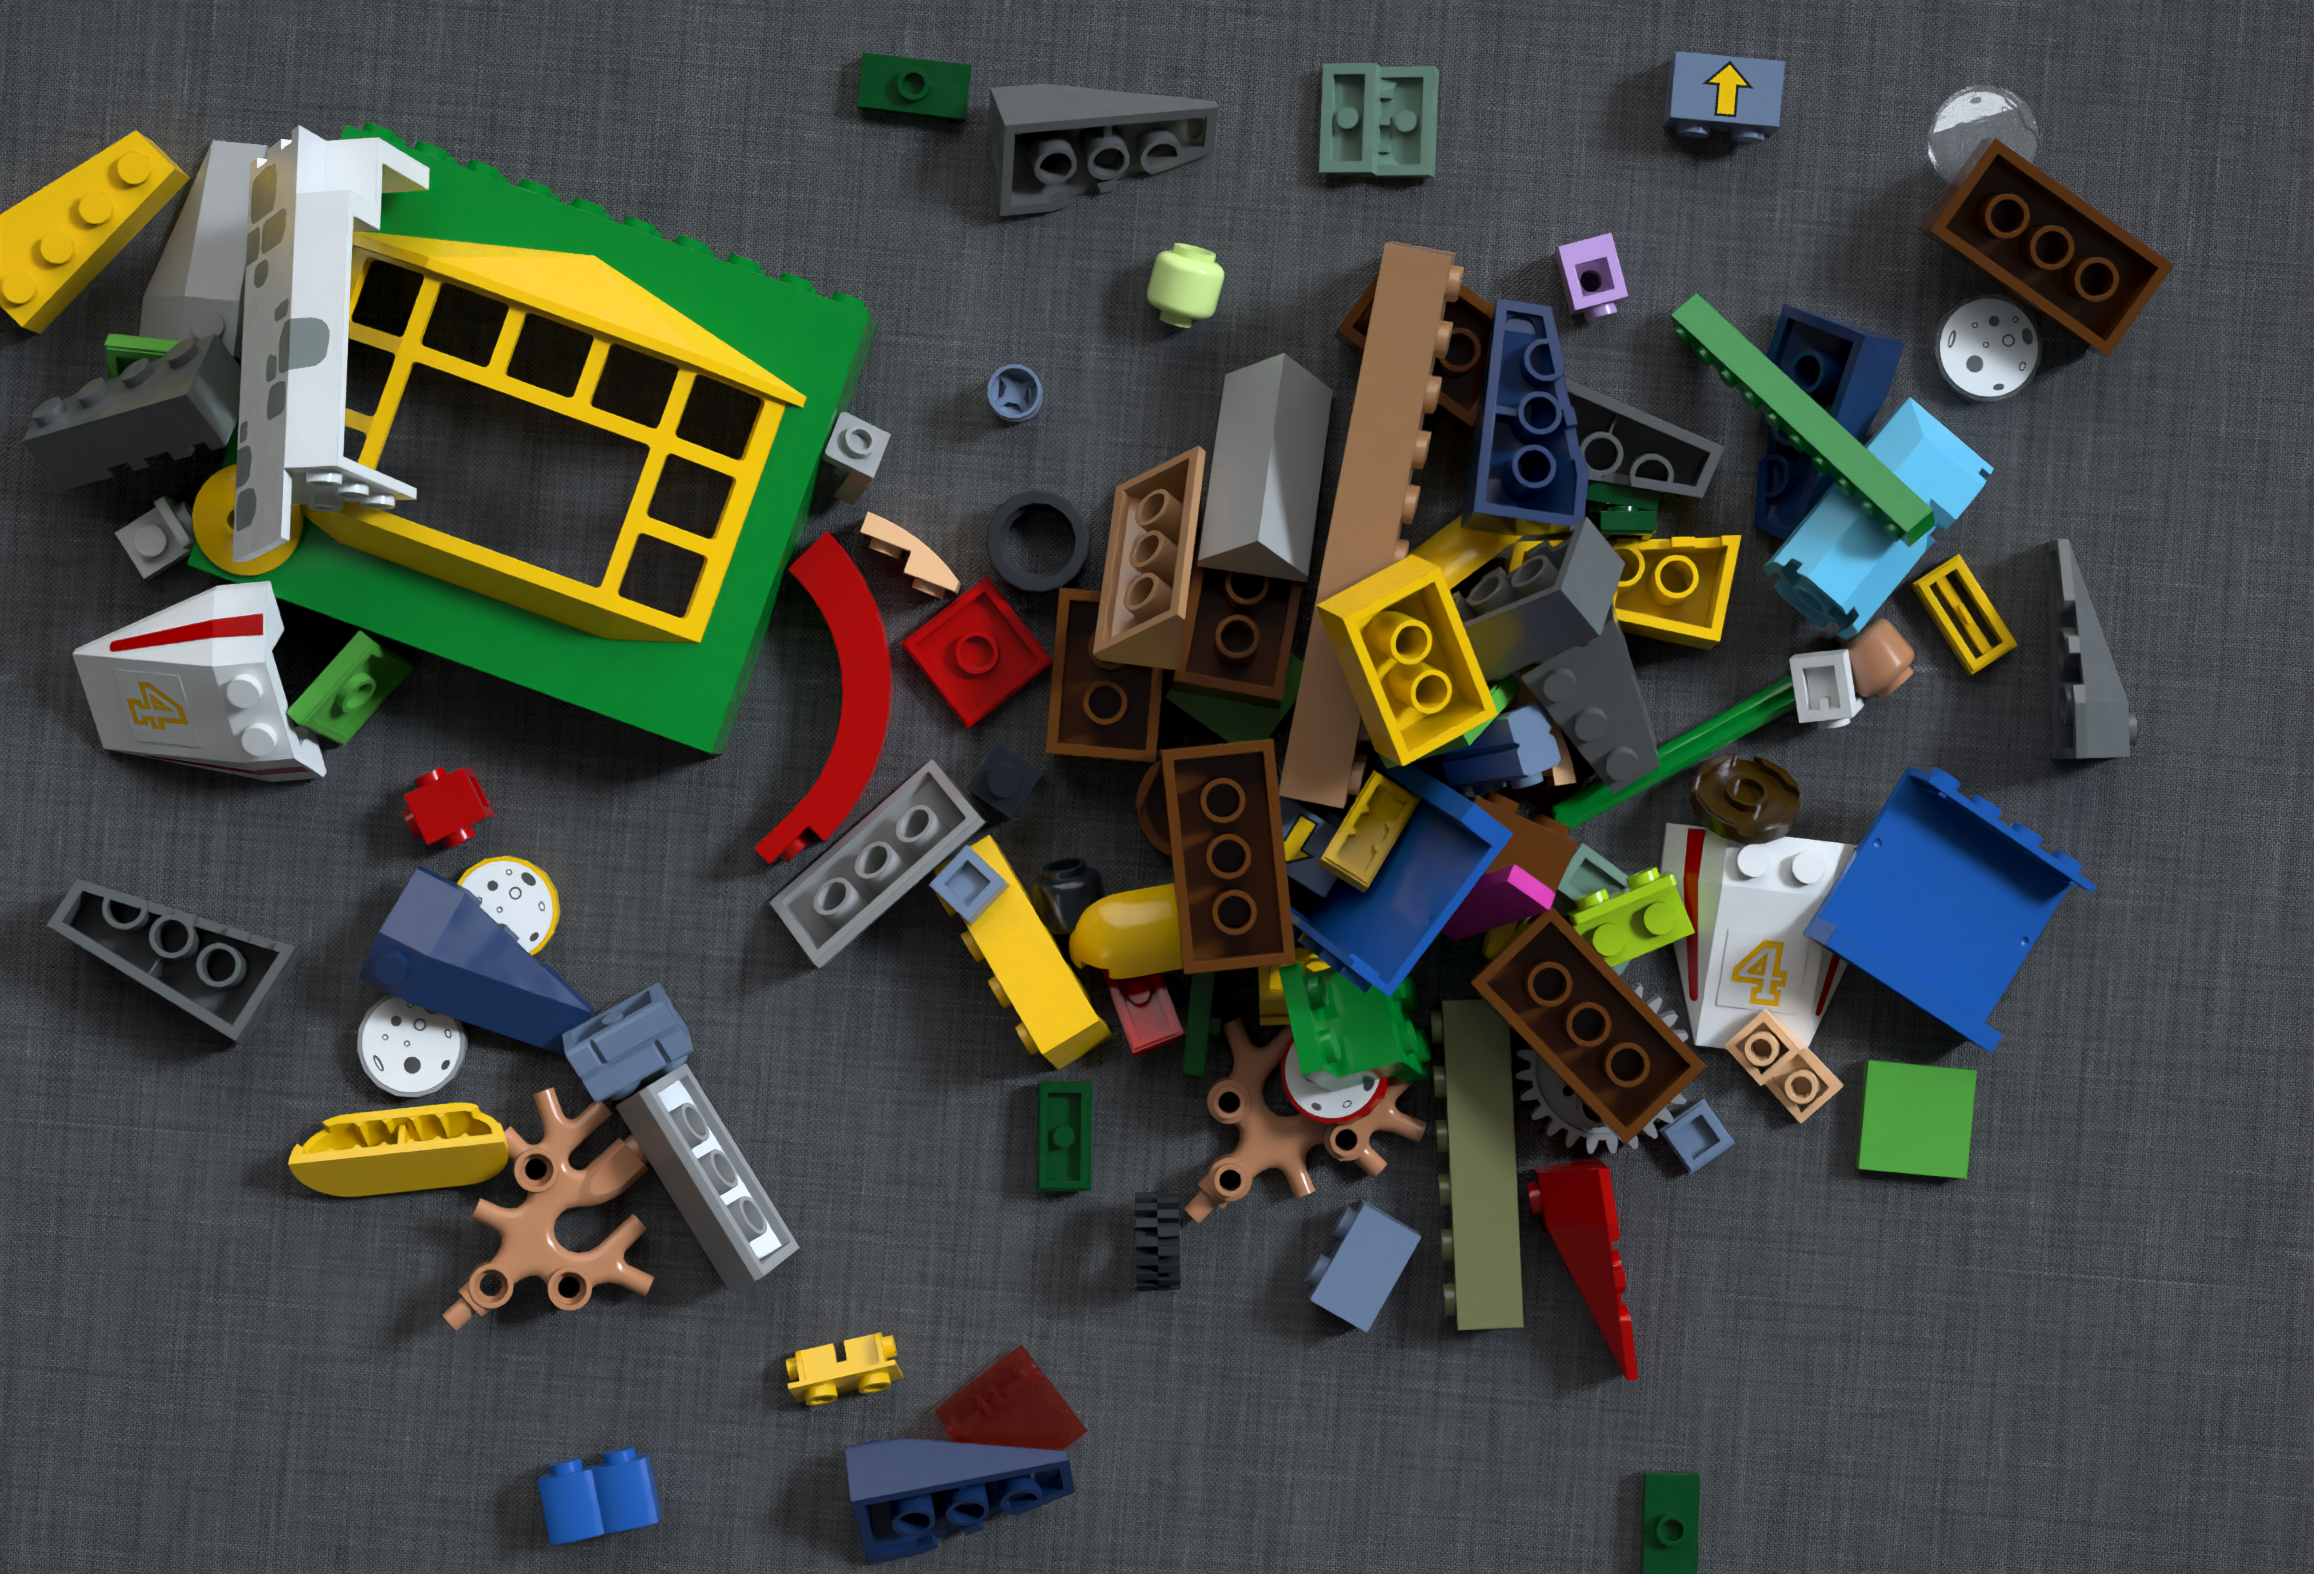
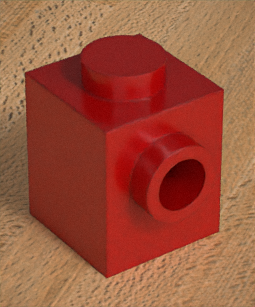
[403,767,495,850]

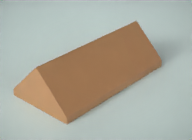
[1092,445,1206,670]

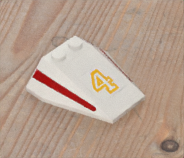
[73,581,327,782]
[1660,823,1858,1049]

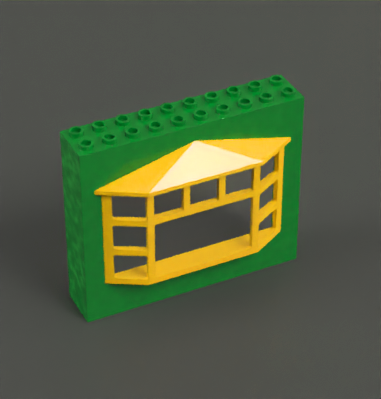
[187,122,877,755]

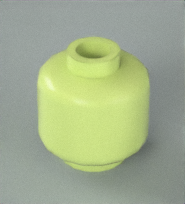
[1147,243,1224,328]

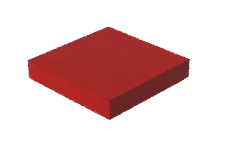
[901,576,1053,729]

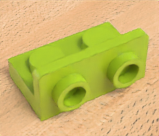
[1566,866,1695,968]

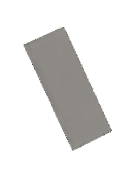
[1197,353,1333,582]
[769,759,988,969]
[615,1063,800,1293]

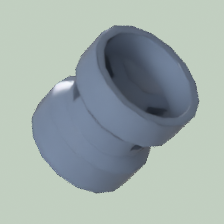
[987,364,1043,423]

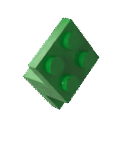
[1279,962,1431,1092]

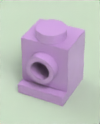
[1553,233,1628,322]

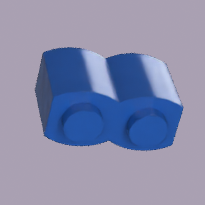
[538,1446,662,1545]

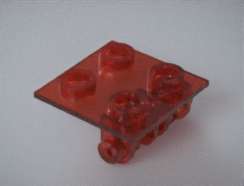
[935,1344,1088,1451]

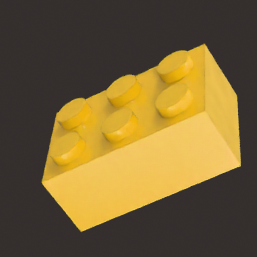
[1316,554,1498,767]

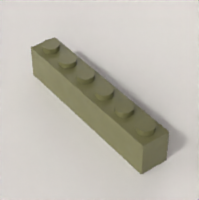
[1429,996,1524,1330]

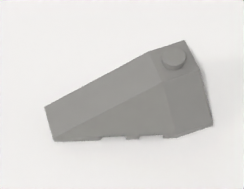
[139,140,269,362]

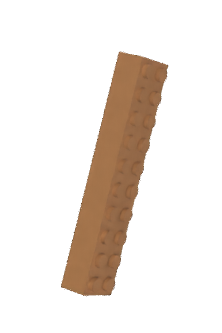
[1279,241,1464,809]

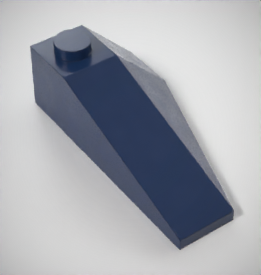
[1461,298,1589,536]
[1754,304,1905,541]
[359,866,594,1056]
[844,1438,1075,1564]

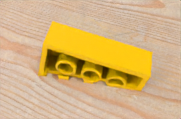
[0,130,191,334]
[1504,535,1741,650]
[934,835,1114,1070]

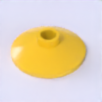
[192,464,303,575]

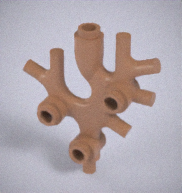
[1184,1016,1427,1223]
[442,1087,654,1331]

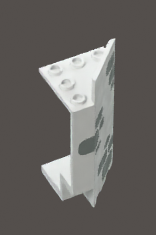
[232,125,430,562]

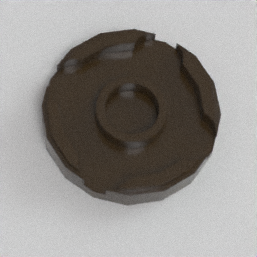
[1689,754,1800,844]

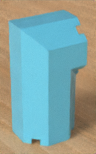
[1762,397,1994,640]

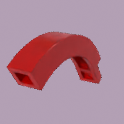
[754,531,893,864]

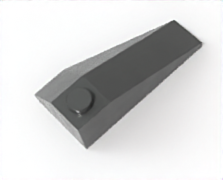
[988,83,1219,216]
[2046,539,2137,759]

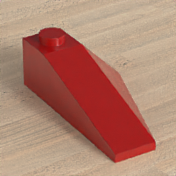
[1526,1158,1638,1381]

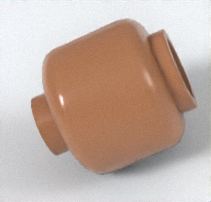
[1835,618,1914,700]

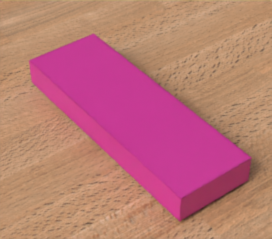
[1440,864,1556,941]

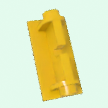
[786,1332,904,1406]

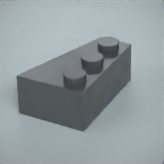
[1520,600,1660,794]

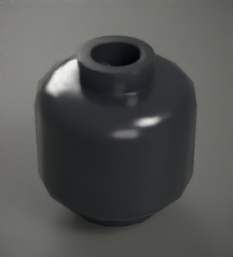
[1032,858,1105,943]

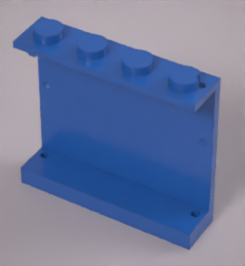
[1290,756,1513,997]
[1803,766,2096,1053]

